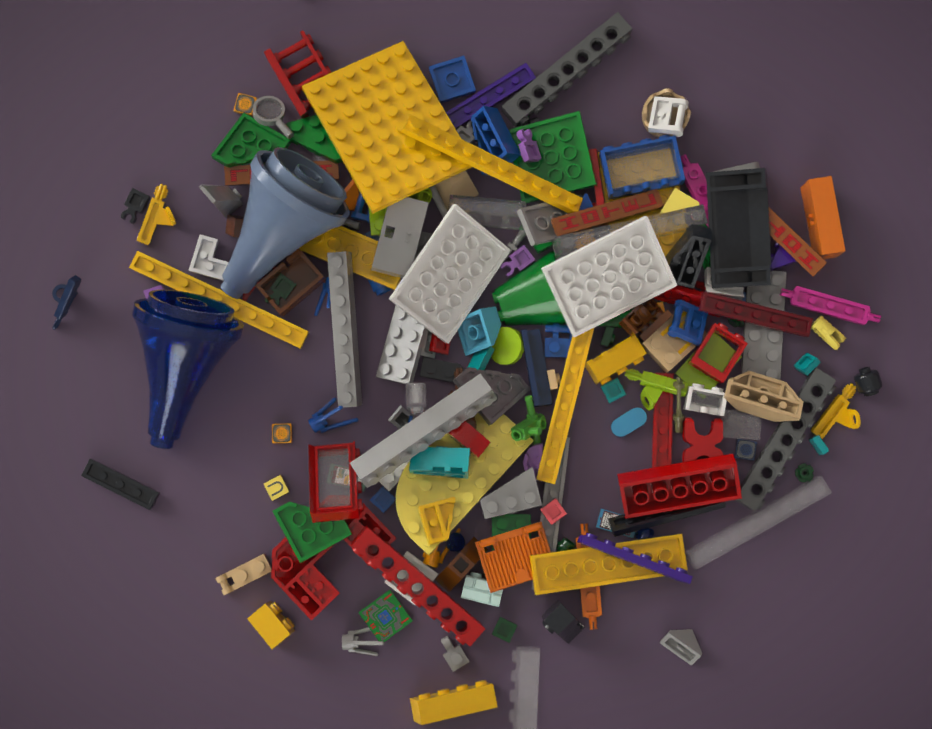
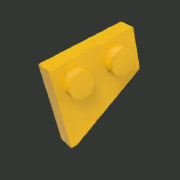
[418,497,456,545]

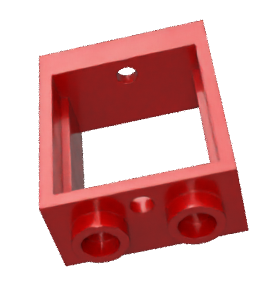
[688,323,748,384]

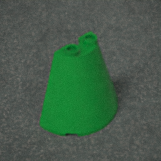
[492,251,566,326]

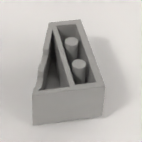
[480,467,542,519]

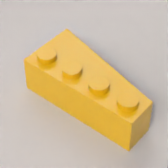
[410,680,498,725]

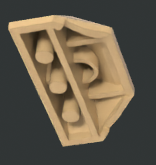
[724,371,804,422]

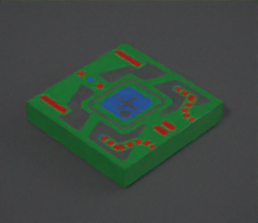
[358,590,412,642]

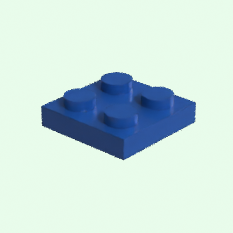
[429,55,476,103]

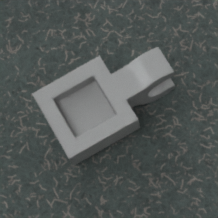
[441,636,470,672]

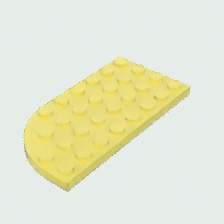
[396,412,534,555]

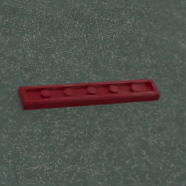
[698,292,813,337]

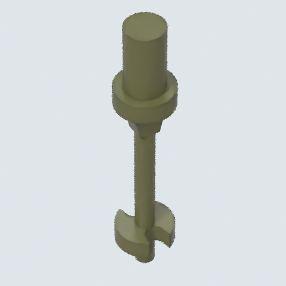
[673,377,685,433]

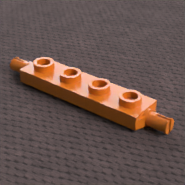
[575,523,602,630]

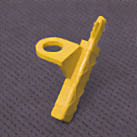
[137,184,176,245]
[811,383,861,439]

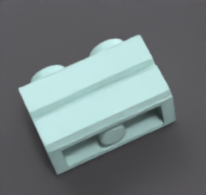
[461,572,503,607]

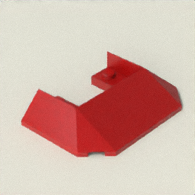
[271,495,397,621]

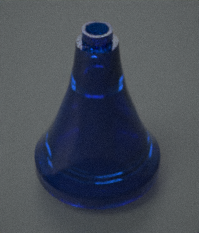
[132,290,244,449]

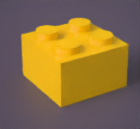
[247,601,295,649]

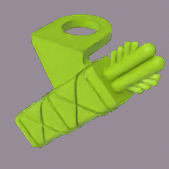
[624,368,689,410]

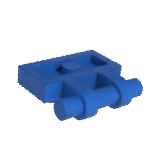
[544,323,572,358]

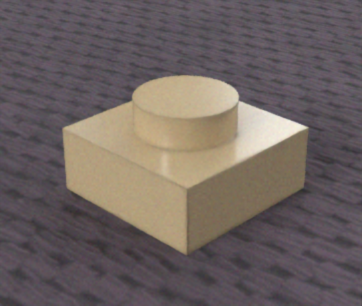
[547,369,561,391]

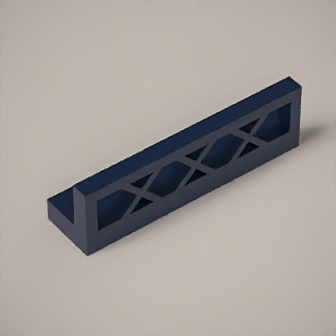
[521,329,553,407]

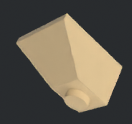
[435,171,479,211]

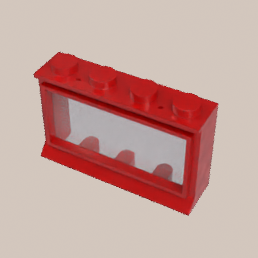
[308,441,363,523]

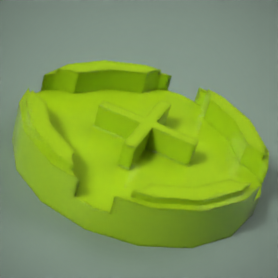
[491,327,524,365]

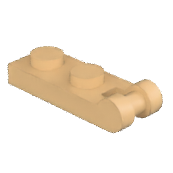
[215,553,272,595]

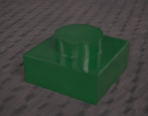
[599,326,616,348]
[492,616,518,643]

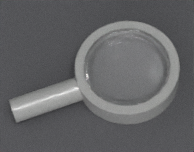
[253,96,294,139]

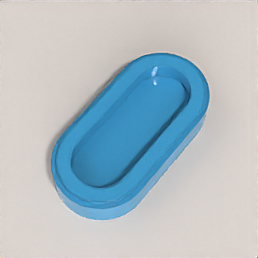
[611,407,647,437]

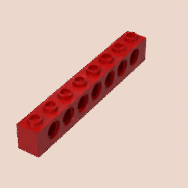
[351,525,485,646]

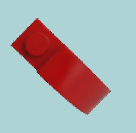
[447,421,491,458]

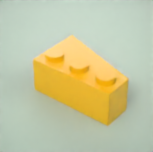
[585,335,647,385]

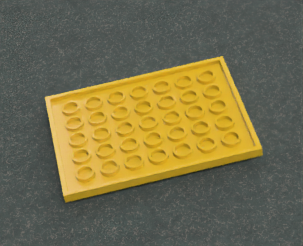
[302,41,472,214]

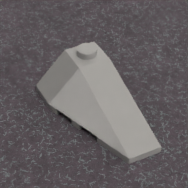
[199,184,243,218]

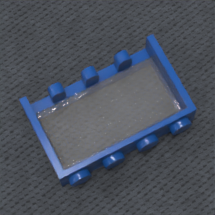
[599,135,685,200]

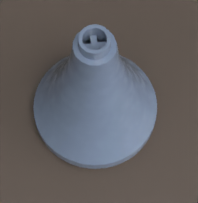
[220,147,350,299]

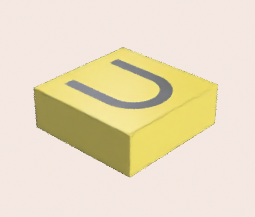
[264,475,290,501]

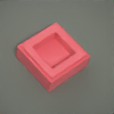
[540,498,567,525]

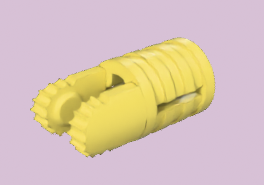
[811,315,846,350]

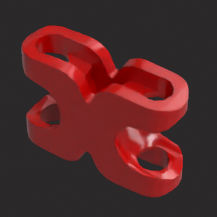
[682,417,723,462]

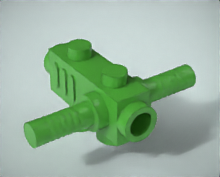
[511,395,547,444]

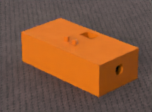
[800,176,846,260]

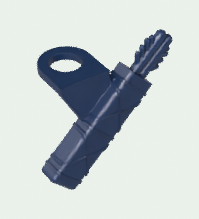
[52,275,81,330]

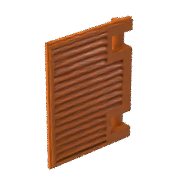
[475,522,551,593]

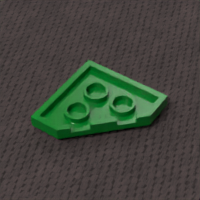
[211,113,291,168]
[286,115,343,164]
[272,501,352,563]

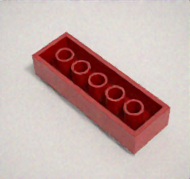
[617,454,742,519]

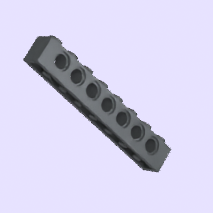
[501,12,632,128]
[735,368,836,511]

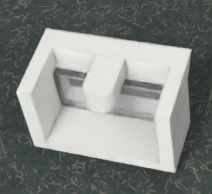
[683,383,727,416]

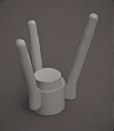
[342,627,384,656]

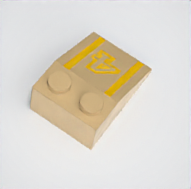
[641,311,707,373]

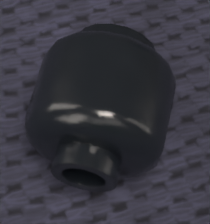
[854,367,882,396]

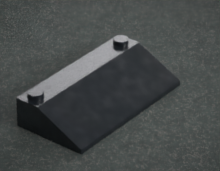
[706,168,772,288]

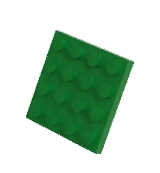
[509,111,597,204]

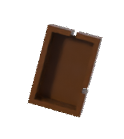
[255,249,326,317]

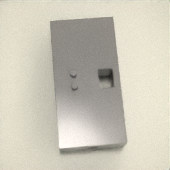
[371,197,428,278]

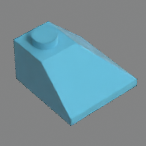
[458,306,501,356]

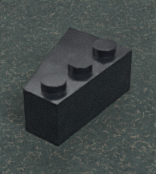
[665,224,712,288]
[541,600,585,644]

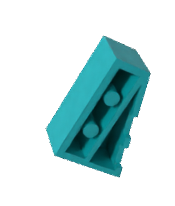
[409,446,470,479]

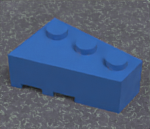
[471,106,521,176]

